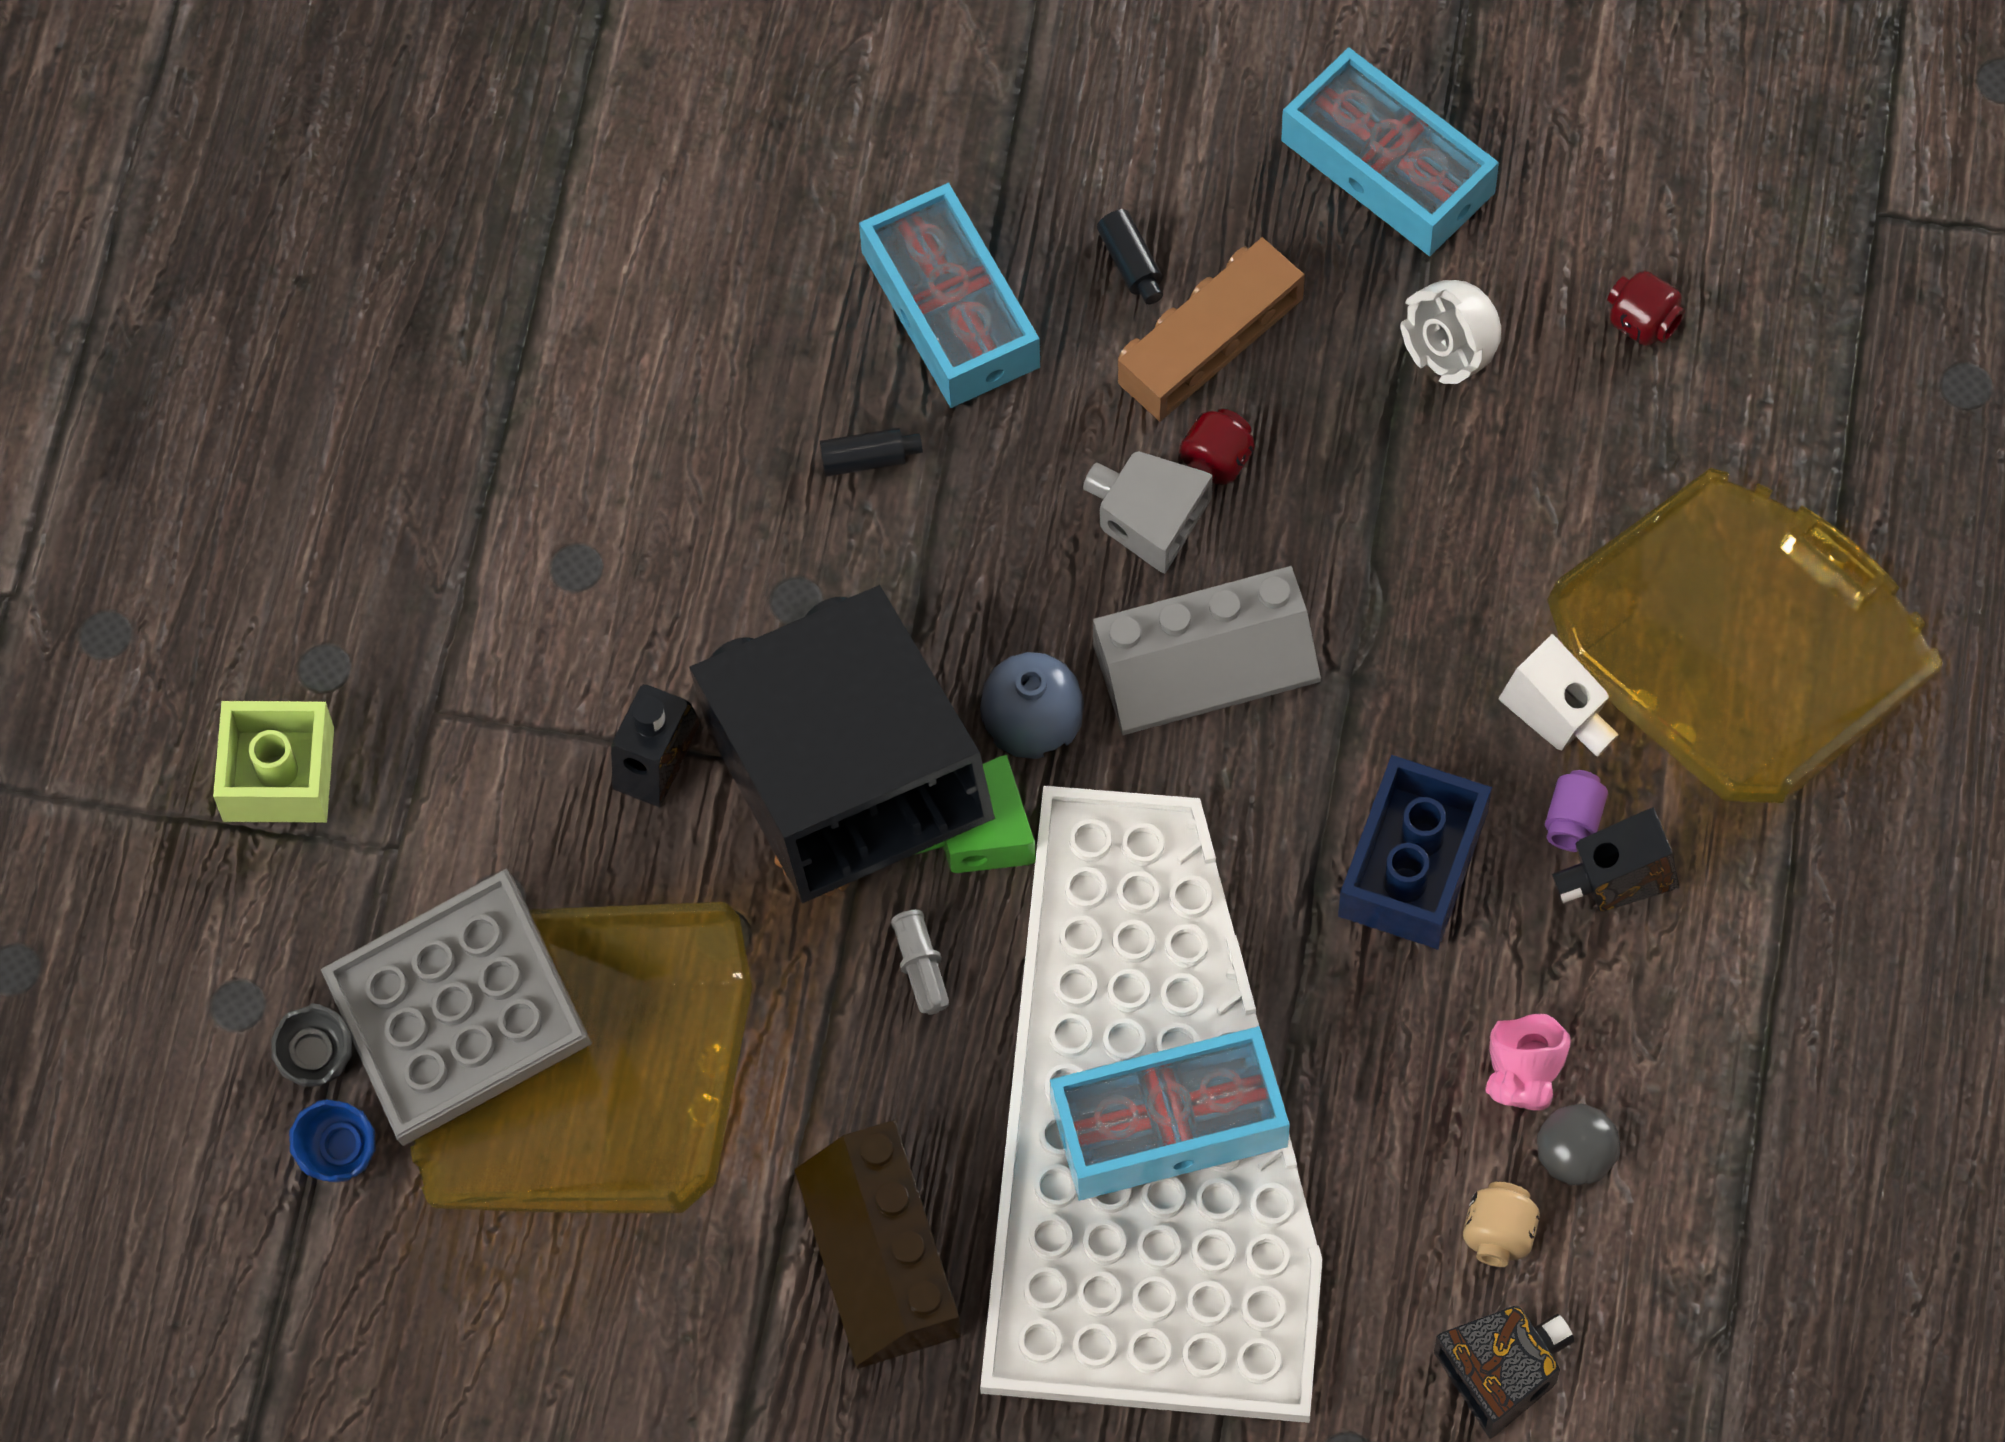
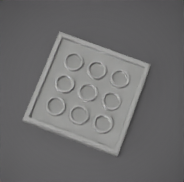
[321,868,592,1146]

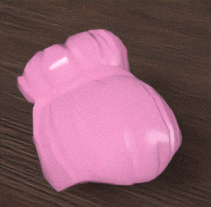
[1486,1014,1571,1111]

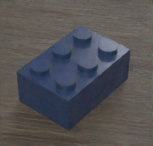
[1338,755,1492,950]

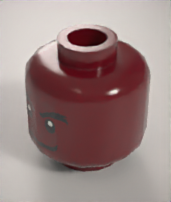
[1607,271,1685,345]
[1179,409,1255,485]

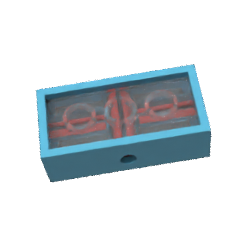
[1281,47,1499,256]
[859,183,1040,408]
[1050,1026,1290,1201]

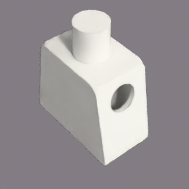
[1498,634,1619,757]

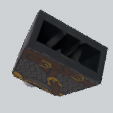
[611,684,701,808]
[1552,807,1680,911]
[1434,1306,1574,1439]

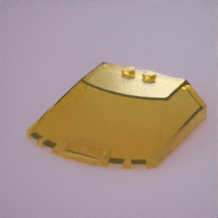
[1547,468,1943,803]
[410,902,752,1213]

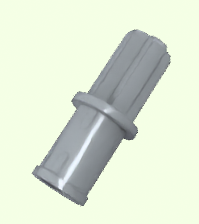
[891,909,949,1015]

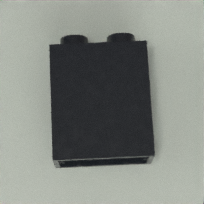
[689,585,995,904]

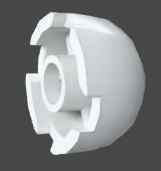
[1401,280,1501,384]

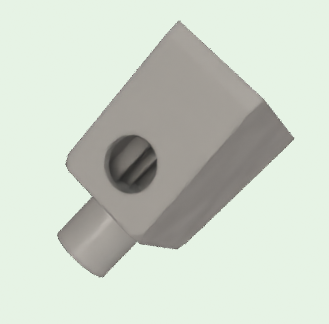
[1083,451,1212,574]

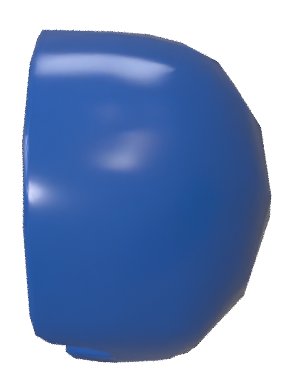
[289,1099,376,1183]

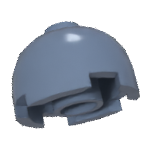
[980,652,1084,759]

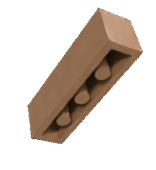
[1118,237,1305,422]

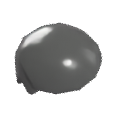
[271,1003,352,1087]
[1537,1103,1620,1186]

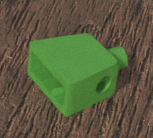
[914,755,1036,873]

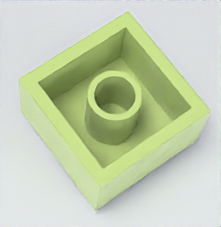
[213,701,334,823]

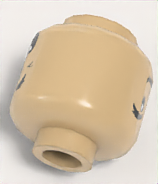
[1463,1182,1540,1267]

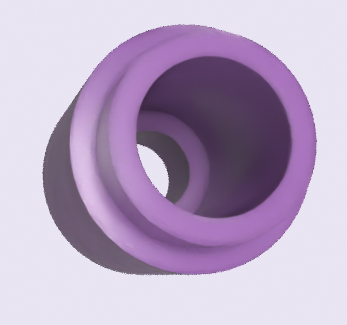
[1545,770,1608,852]

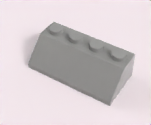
[1093,566,1321,735]

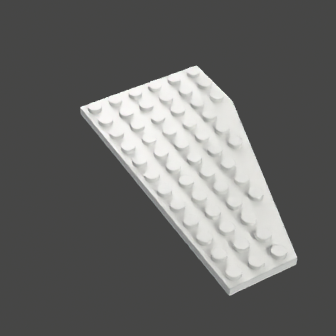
[980,786,1322,1423]

